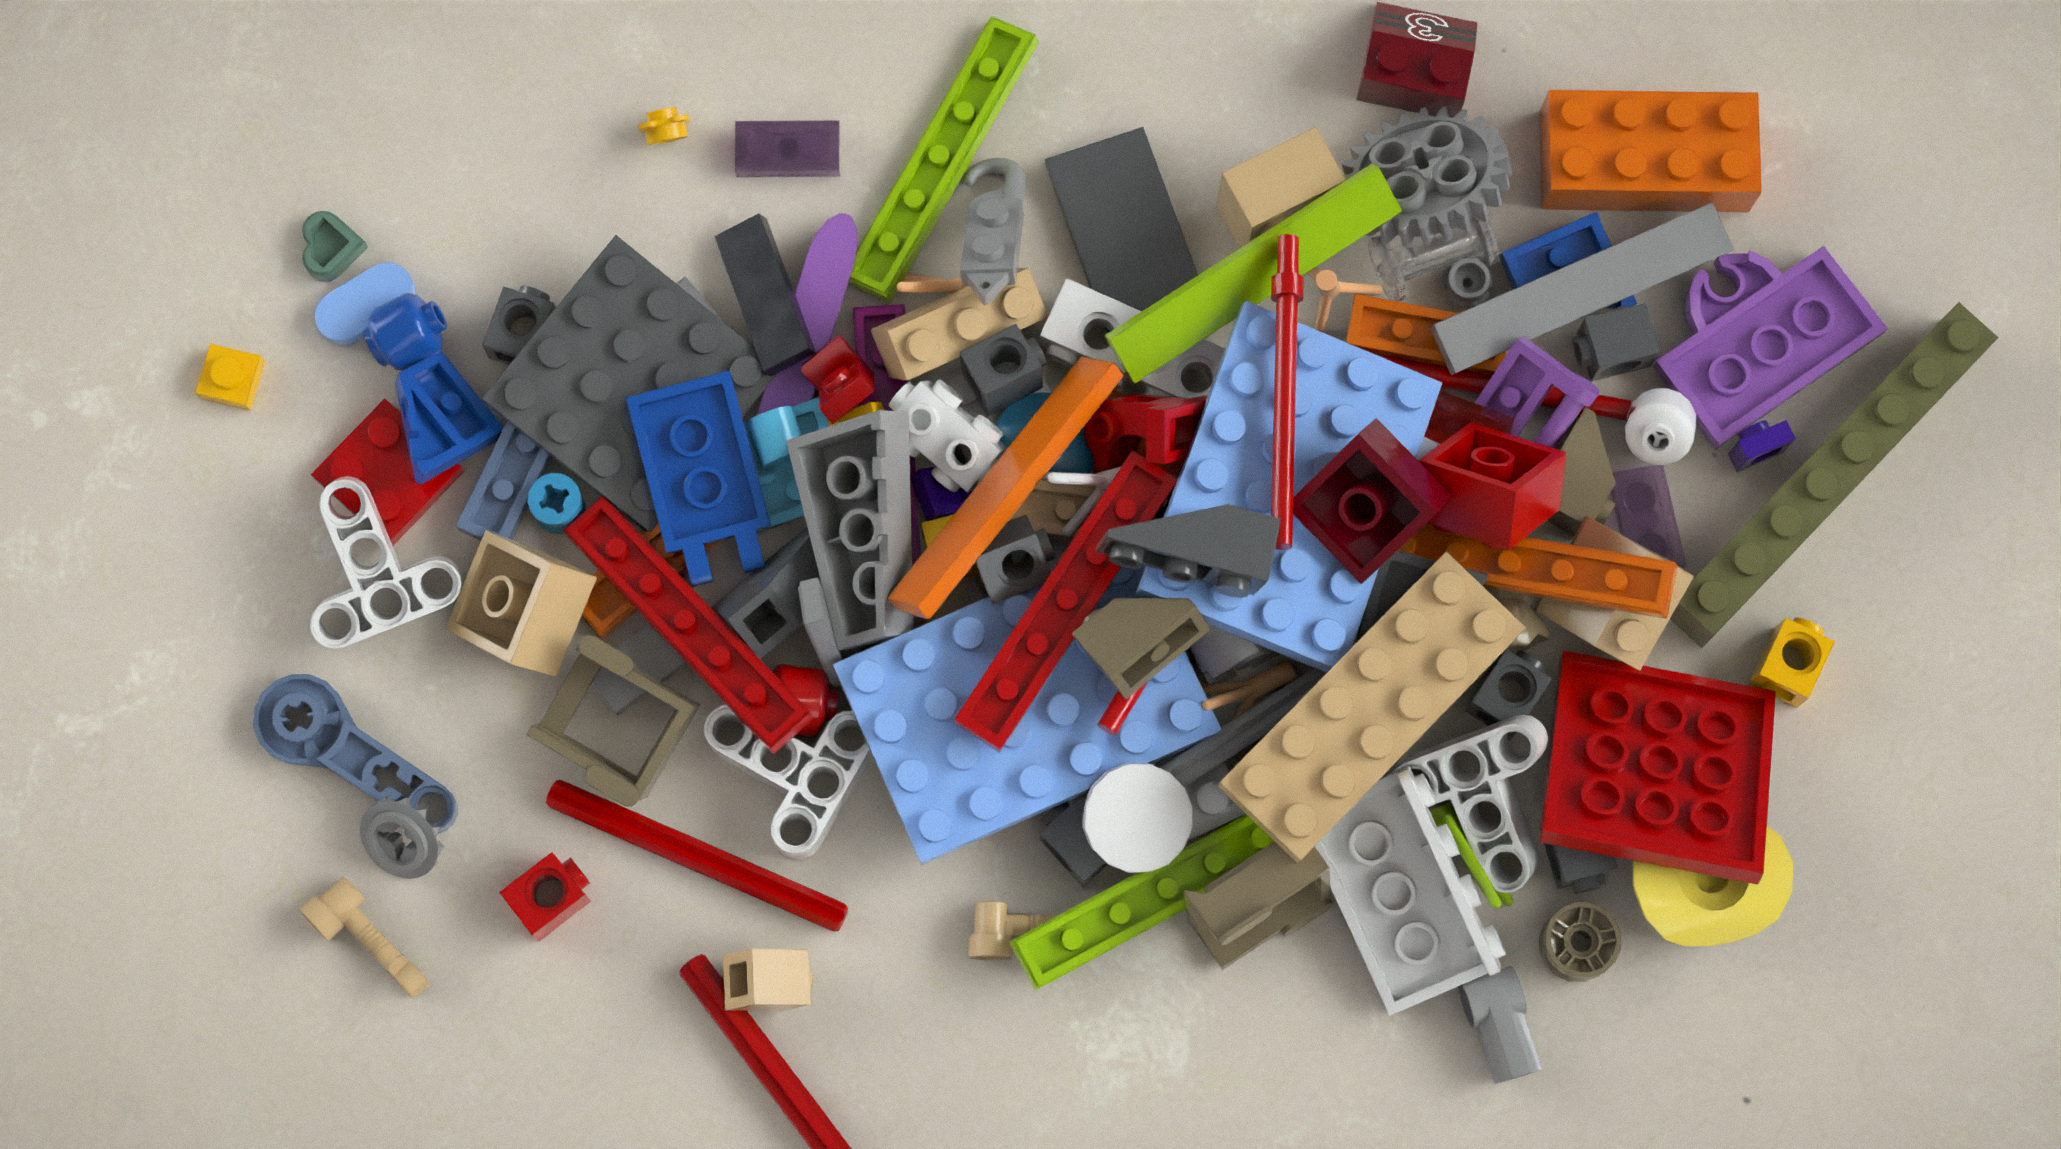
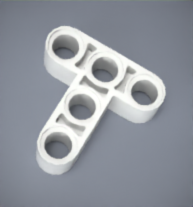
[310,476,463,649]
[704,705,873,860]
[1395,714,1548,893]

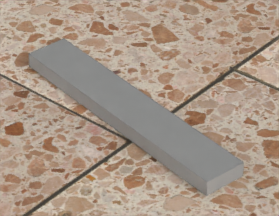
[1429,202,1734,375]

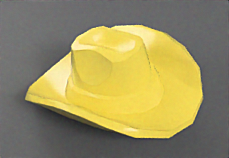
[1632,826,1793,947]

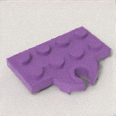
[1653,246,1888,450]

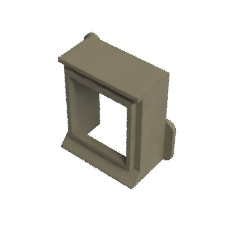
[526,635,701,807]
[1183,841,1334,970]

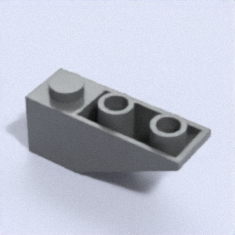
[1095,504,1281,598]
[711,527,822,659]

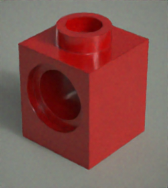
[499,852,591,941]

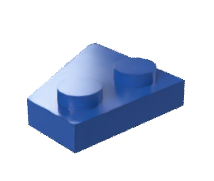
[1498,212,1637,309]
[395,351,504,485]

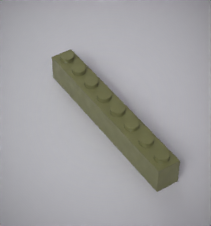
[1670,302,1999,648]

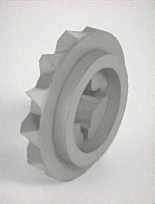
[360,796,444,879]

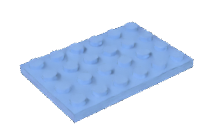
[1136,301,1442,673]
[833,565,1222,866]

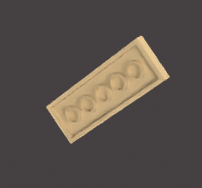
[1217,552,1526,864]

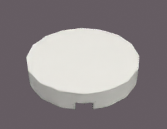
[1082,763,1192,872]

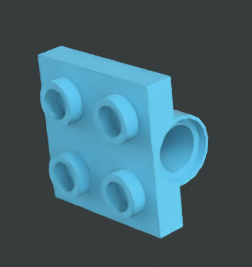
[744,397,829,534]

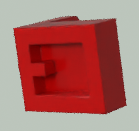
[801,336,874,424]

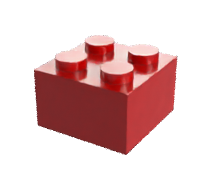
[1418,422,1566,550]

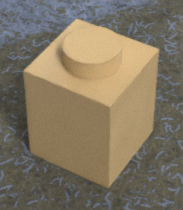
[723,948,813,1011]

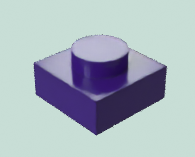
[1728,420,1796,472]
[911,463,973,521]

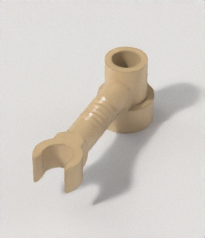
[298,876,429,999]
[969,901,1058,960]

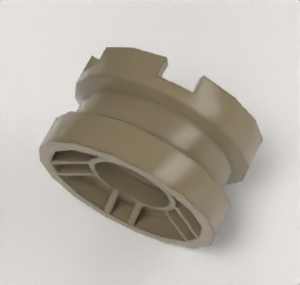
[1539,902,1621,982]

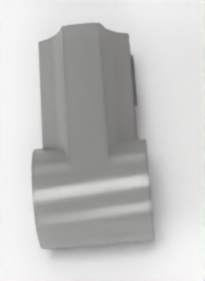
[1458,966,1542,1084]

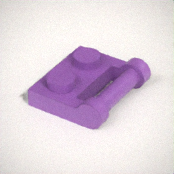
[1460,336,1600,448]

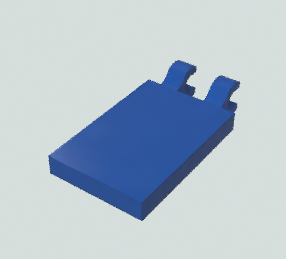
[625,370,771,587]

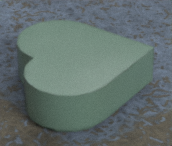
[302,211,368,282]

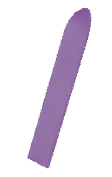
[757,213,858,415]

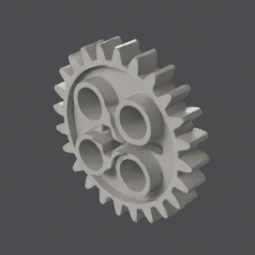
[1342,106,1512,247]

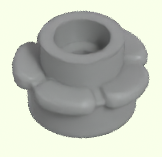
[1441,257,1493,307]

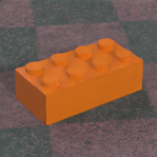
[1540,90,1762,212]

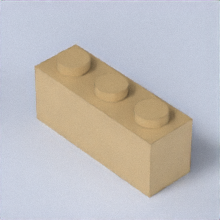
[870,268,1049,380]

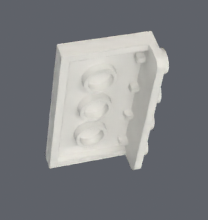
[1315,765,1506,1016]

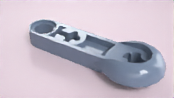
[253,674,458,834]

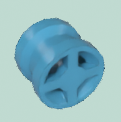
[527,473,586,534]

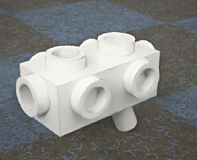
[889,380,1008,492]

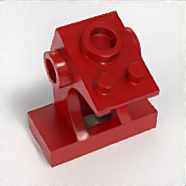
[1083,394,1208,474]

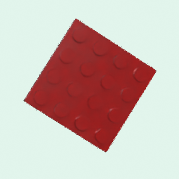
[1539,650,1776,885]

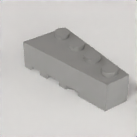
[786,410,914,650]

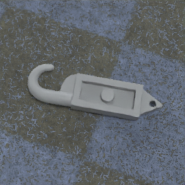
[960,158,1026,306]

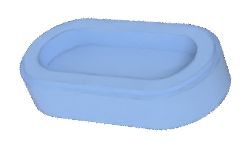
[315,262,416,345]

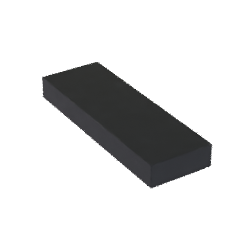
[714,213,816,376]

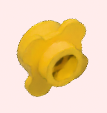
[637,107,690,146]

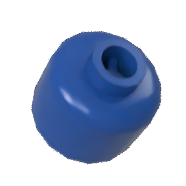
[364,293,447,371]

